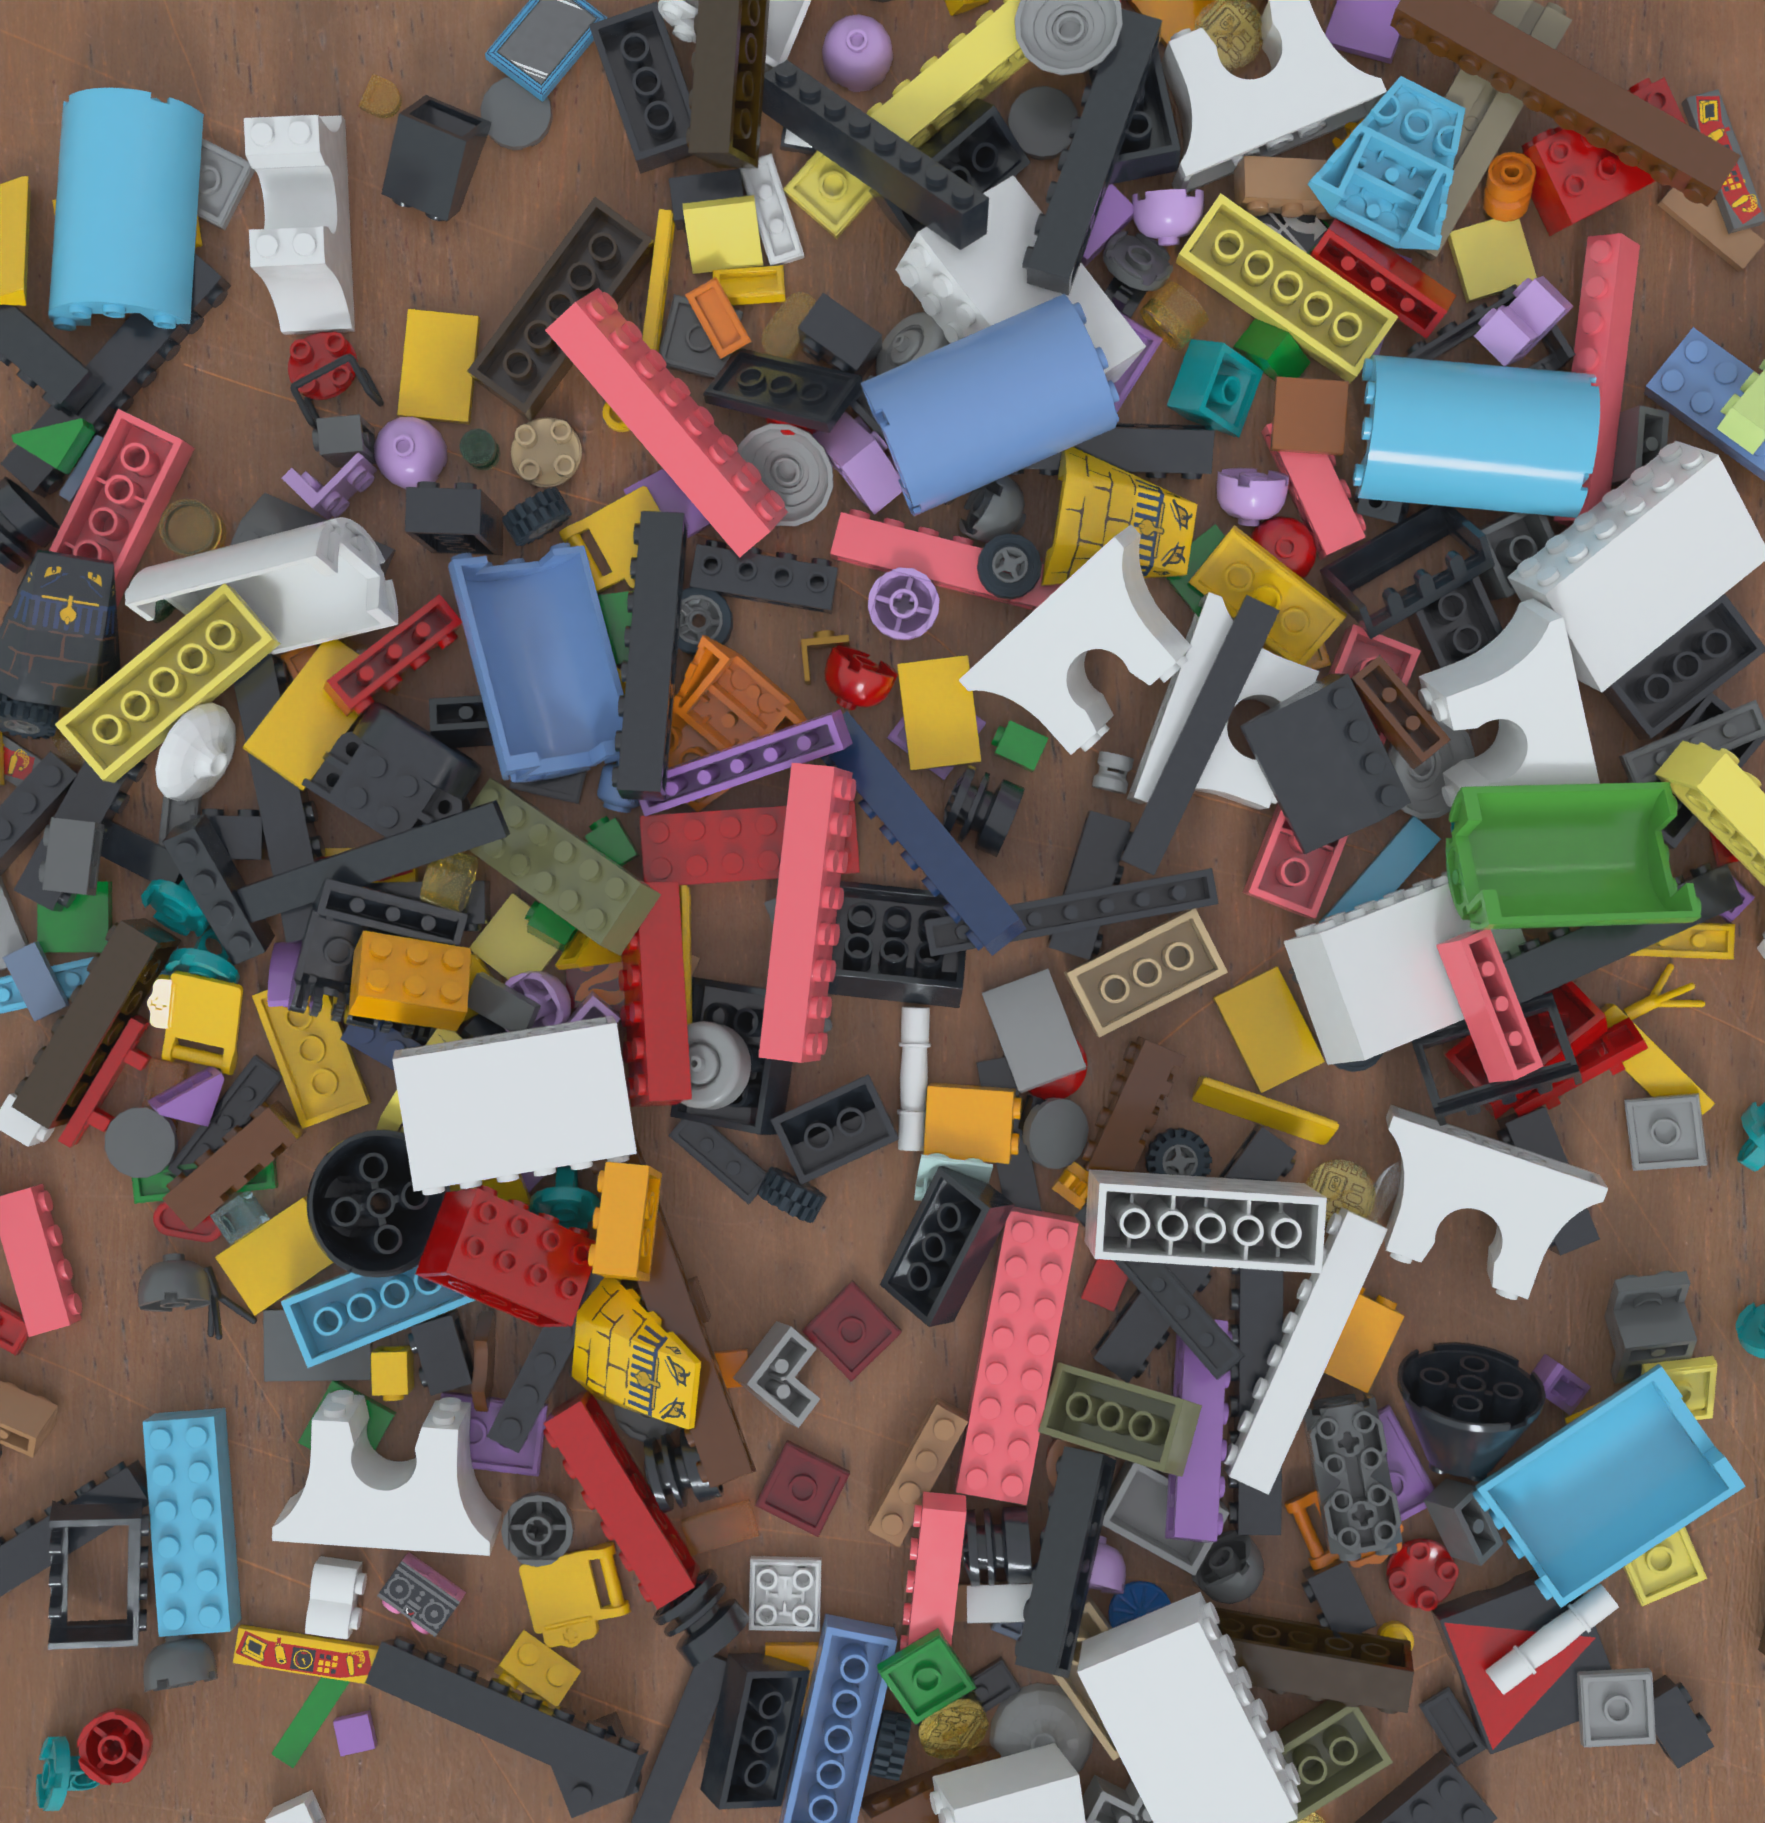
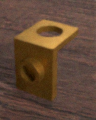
[801,630,850,685]

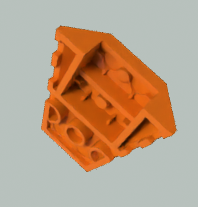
[668,635,807,812]

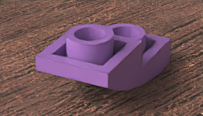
[267,942,302,1007]

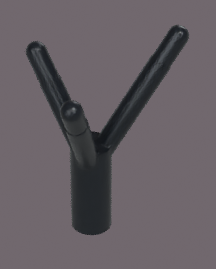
[204,1266,257,1340]

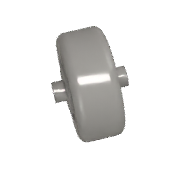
[875,312,951,376]
[681,1021,751,1110]

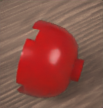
[1249,516,1317,579]
[824,645,898,710]
[77,1708,153,1785]

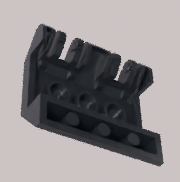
[288,877,468,1043]

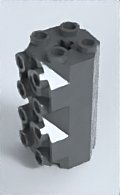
[1303,1393,1403,1561]

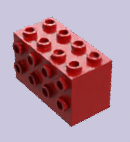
[1521,77,1686,237]
[415,1185,596,1327]

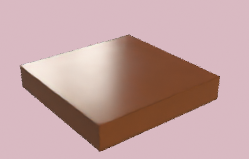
[1270,377,1349,456]

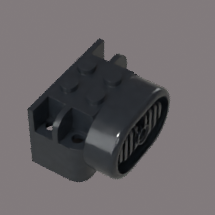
[302,701,482,863]

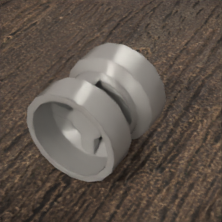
[1092,751,1134,794]

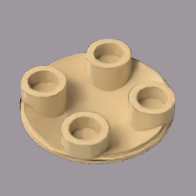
[511,417,582,488]

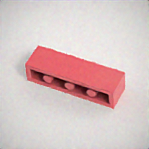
[1261,423,1366,560]
[1436,930,1544,1083]
[0,1184,82,1337]

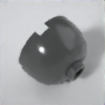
[959,476,1026,543]
[137,1253,212,1312]
[501,1491,575,1567]
[1191,1530,1265,1604]
[143,1635,218,1692]

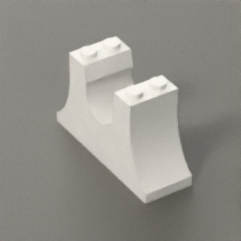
[1161,0,1387,193]
[244,115,355,335]
[959,525,1192,755]
[1127,592,1319,810]
[1418,598,1600,807]
[1384,1105,1608,1300]
[272,1390,502,1556]

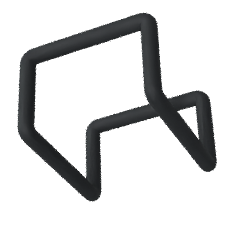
[290,354,384,430]

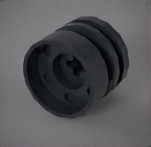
[0,476,60,574]
[942,765,1025,857]
[644,1428,724,1513]
[963,1506,1032,1587]
[653,1569,749,1667]

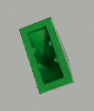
[1233,319,1311,381]
[11,418,95,475]

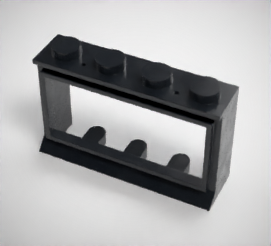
[1406,284,1575,371]
[1319,505,1495,639]
[1411,992,1583,1126]
[48,1500,149,1650]

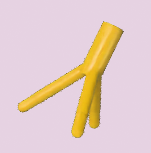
[1623,963,1705,1020]

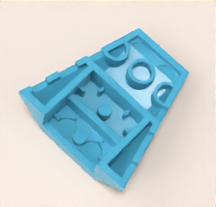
[1308,76,1466,250]

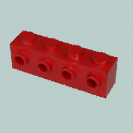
[1310,218,1457,339]
[323,594,462,717]

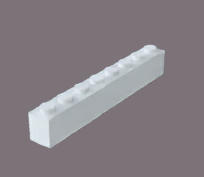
[1223,1207,1388,1495]

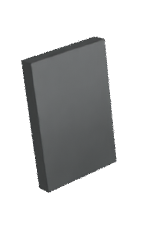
[263,1308,373,1382]

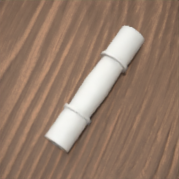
[897,1007,931,1151]
[1485,1583,1619,1695]

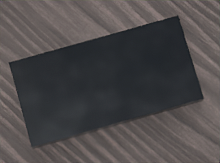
[703,348,863,433]

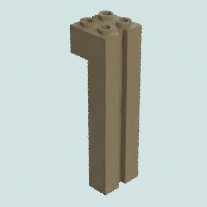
[1411,0,1572,261]

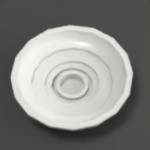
[155,702,237,801]

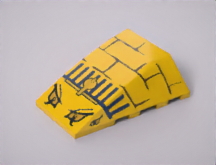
[1041,447,1198,586]
[571,1277,701,1430]

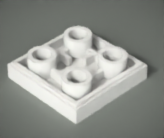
[749,1556,822,1632]

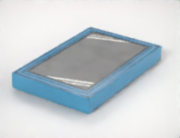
[485,0,607,102]

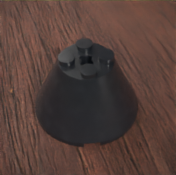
[307,1130,450,1277]
[1397,1342,1546,1482]

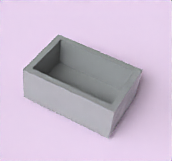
[1103,1460,1229,1576]

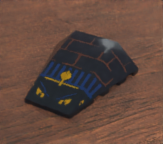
[0,549,121,708]

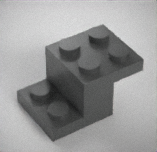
[1604,1271,1697,1384]

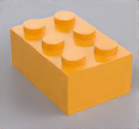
[348,930,471,1032]
[588,1162,662,1282]

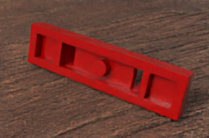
[58,1015,152,1148]
[1513,1017,1648,1117]

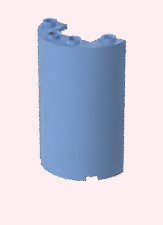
[860,294,1119,516]
[448,543,624,782]

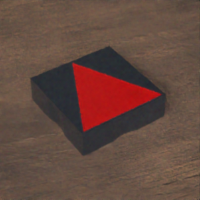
[1431,1569,1612,1755]

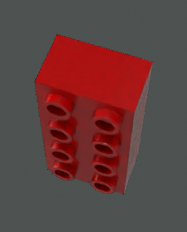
[1444,981,1608,1120]

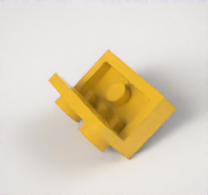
[494,1630,581,1709]

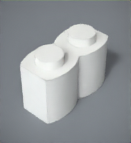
[305,1556,367,1639]

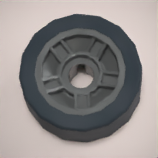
[678,587,733,656]

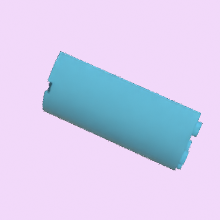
[48,88,204,331]
[1353,355,1600,518]
[1472,1364,1746,1608]

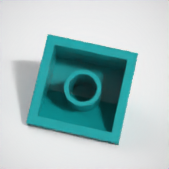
[1167,339,1264,437]

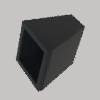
[381,95,492,221]

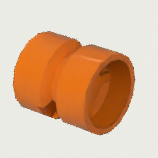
[1482,152,1536,222]

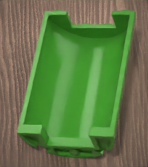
[1446,782,1701,930]

